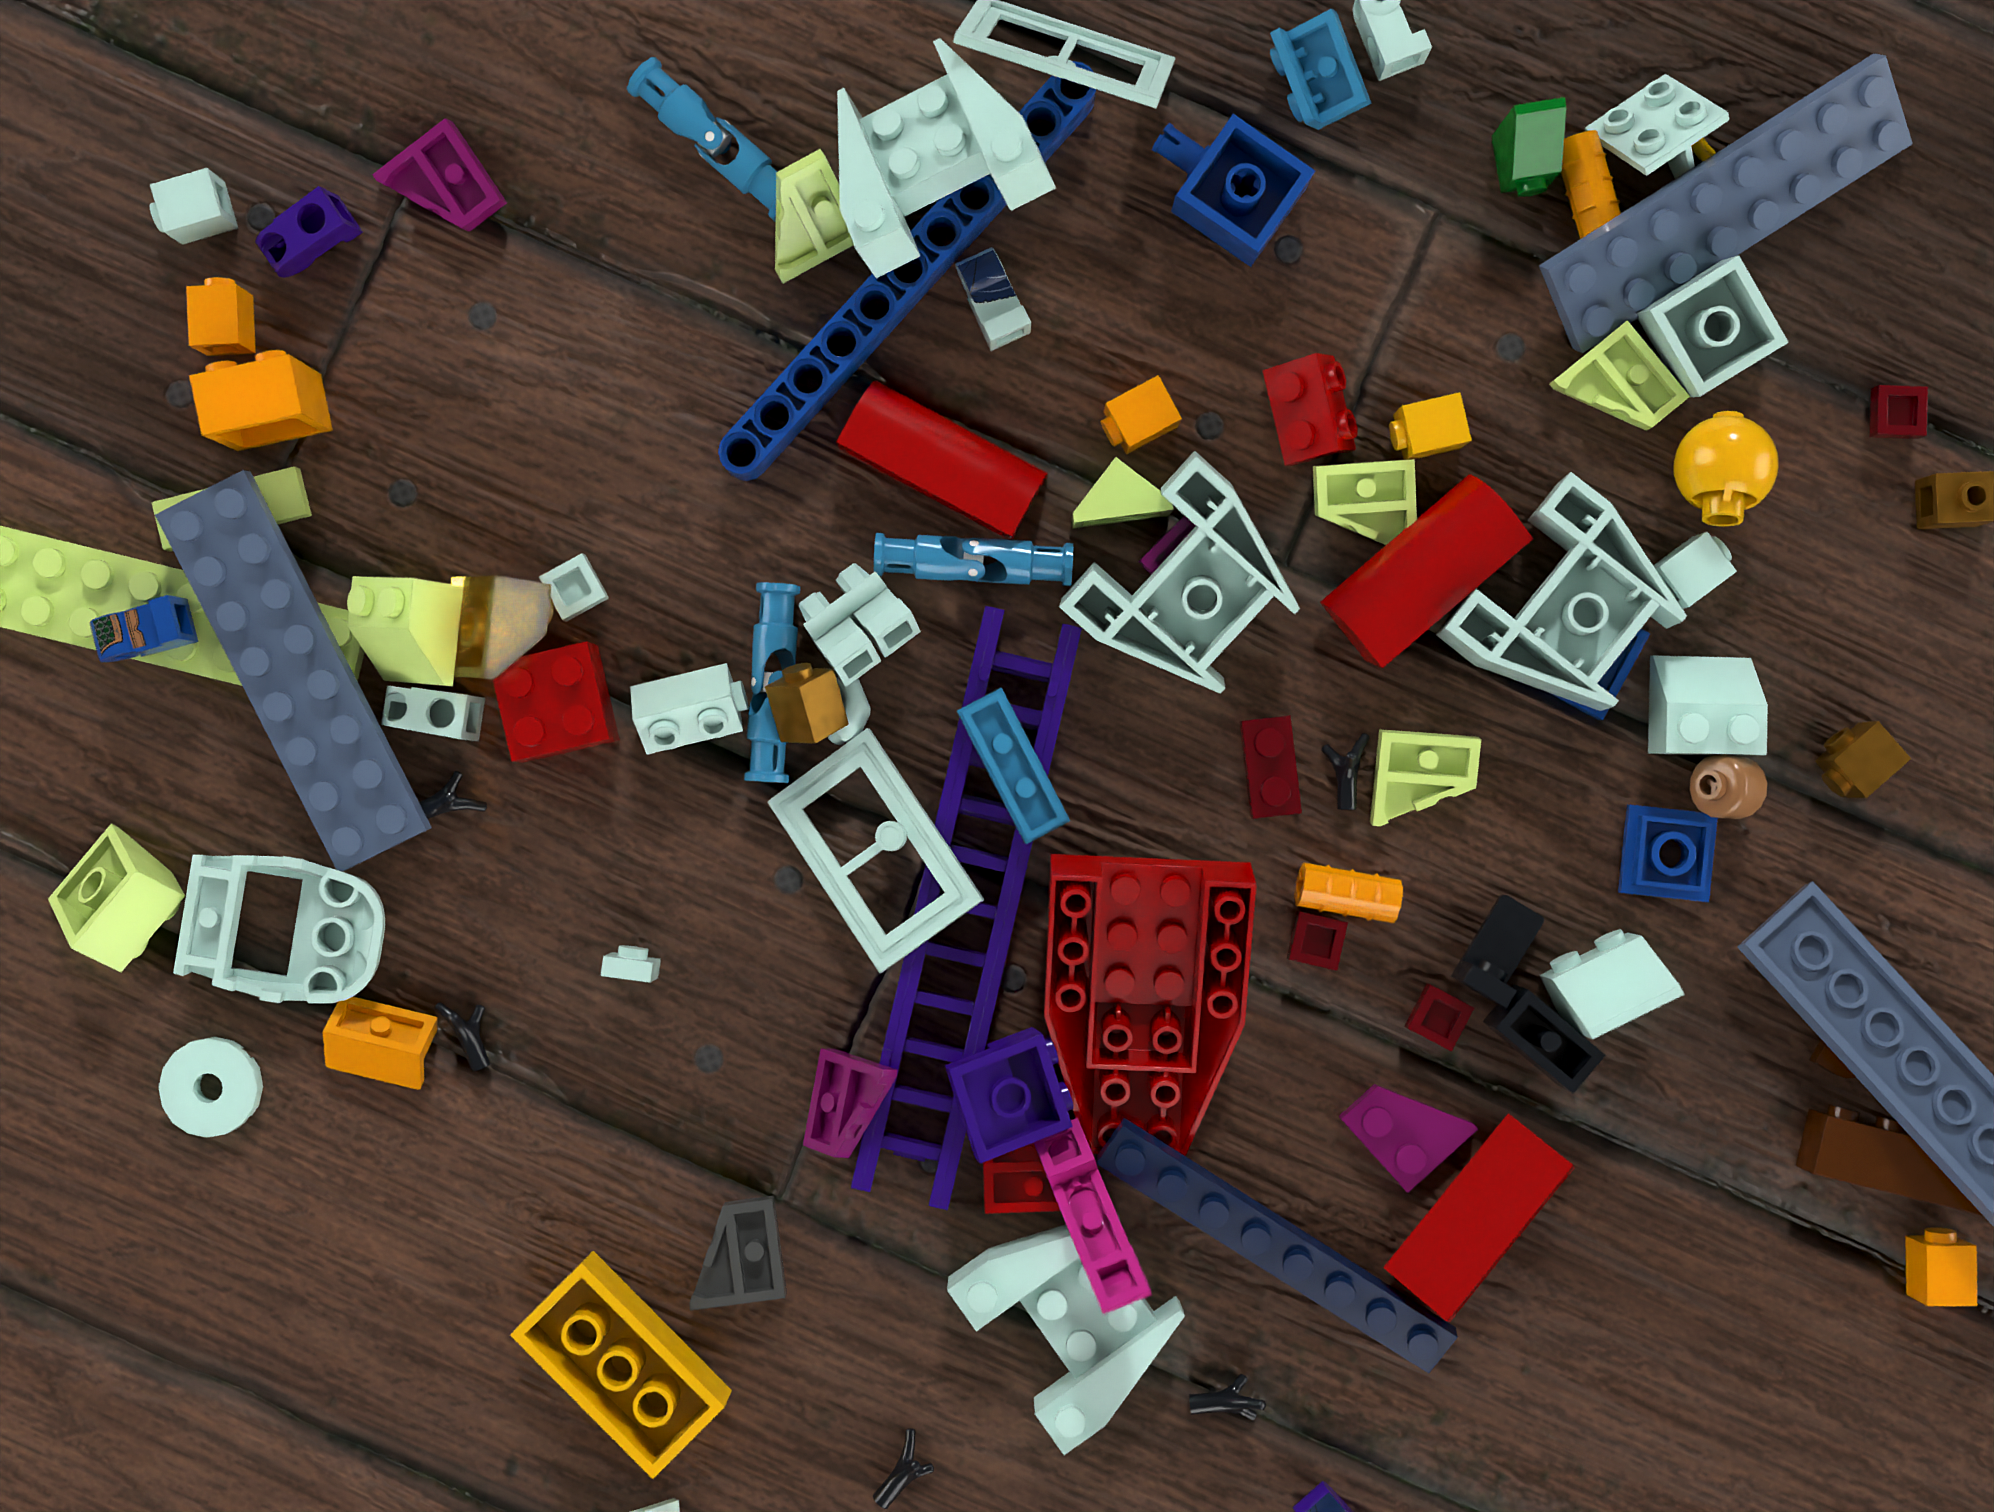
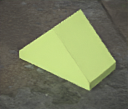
[1071,457,1173,529]

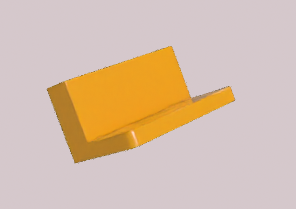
[323,997,438,1090]

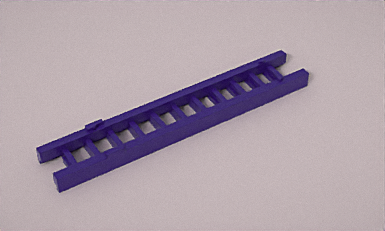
[851,606,1082,1210]

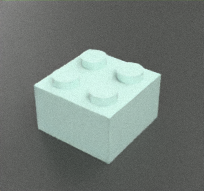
[1637,255,1789,397]

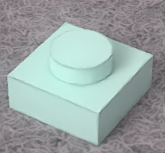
[539,553,609,622]
[601,945,661,983]

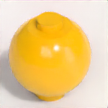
[1673,411,1779,527]

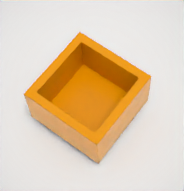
[189,350,333,451]

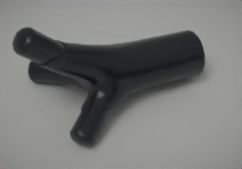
[1321,733,1370,810]
[419,771,487,819]
[434,1002,491,1072]
[1189,1374,1266,1421]
[873,1428,934,1509]

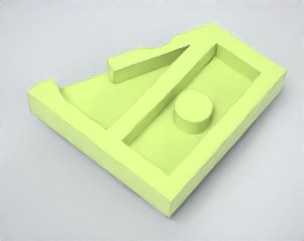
[775,149,854,284]
[1313,459,1417,545]

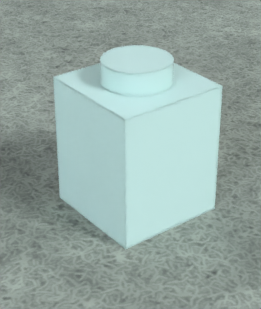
[150,168,238,245]
[1653,532,1737,609]

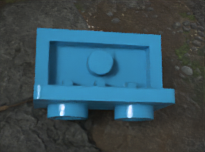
[1270,8,1371,130]

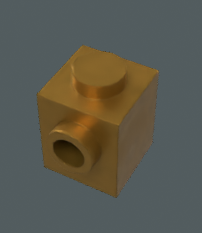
[1915,471,1994,529]
[765,663,849,744]
[1815,721,1911,798]

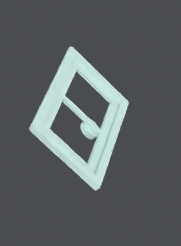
[953,0,1175,108]
[767,728,984,973]

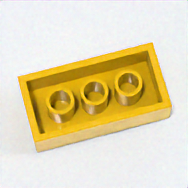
[510,1251,732,1479]

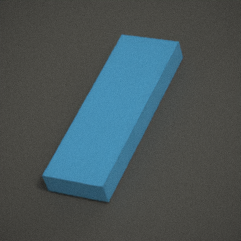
[956,688,1070,844]

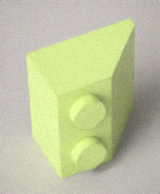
[347,576,463,686]
[48,824,185,972]

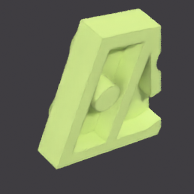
[1549,320,1690,431]
[1370,729,1481,826]

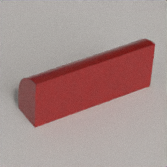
[836,380,1048,539]
[1320,474,1534,668]
[1383,1113,1575,1322]

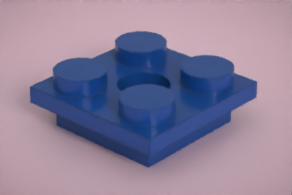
[1618,804,1718,902]

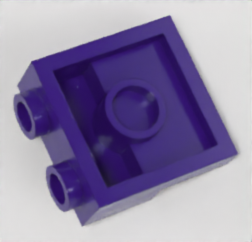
[945,1027,1074,1163]

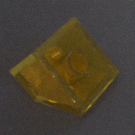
[451,576,554,679]

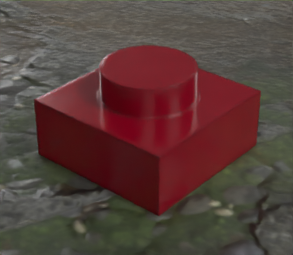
[1870,385,1928,439]
[1286,910,1348,971]
[1404,983,1474,1052]

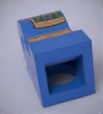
[89,595,198,662]

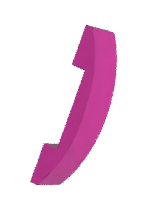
[1033,1118,1152,1315]

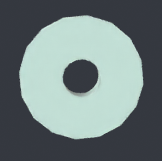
[158,1037,263,1138]

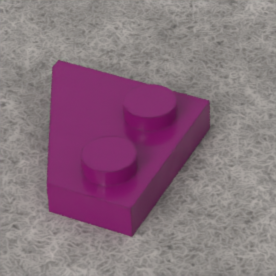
[803,1048,898,1158]
[1338,1084,1478,1193]

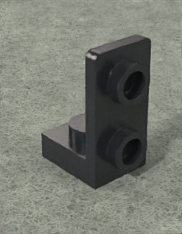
[1451,894,1544,1008]

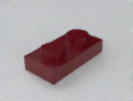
[1240,715,1302,819]

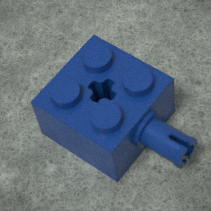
[1151,114,1315,267]

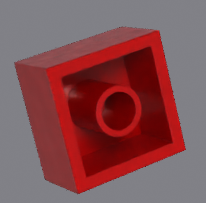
[489,641,620,763]

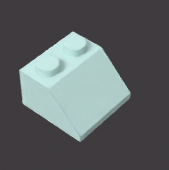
[1648,655,1768,756]
[1540,929,1684,1039]

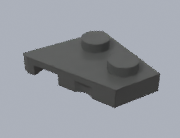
[689,1195,787,1311]

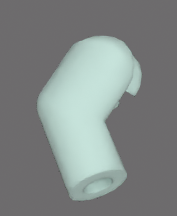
[828,677,871,745]

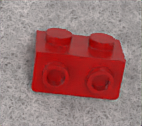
[1262,353,1358,466]

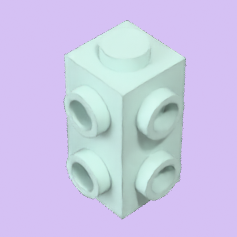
[630,663,749,754]

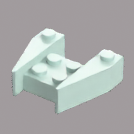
[837,38,1056,278]
[1059,451,1300,694]
[1436,472,1687,711]
[947,1212,1185,1455]

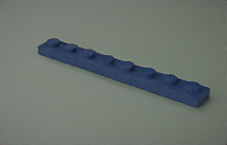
[1096,1118,1458,1374]

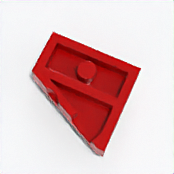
[983,1143,1060,1214]

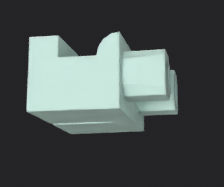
[799,563,921,687]

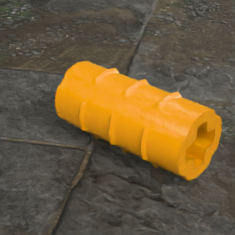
[1561,130,1621,239]
[1294,862,1403,923]

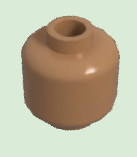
[1689,754,1767,819]

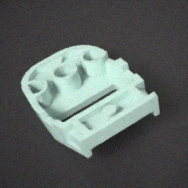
[173,855,385,1003]

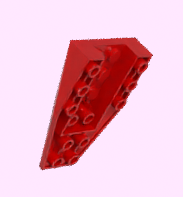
[1044,854,1256,1156]

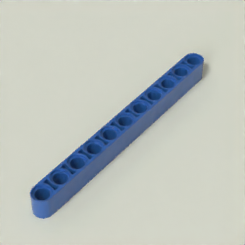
[718,61,1096,481]

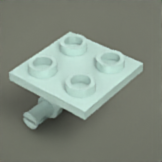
[1585,74,1729,179]

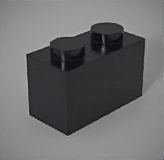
[1483,984,1606,1094]

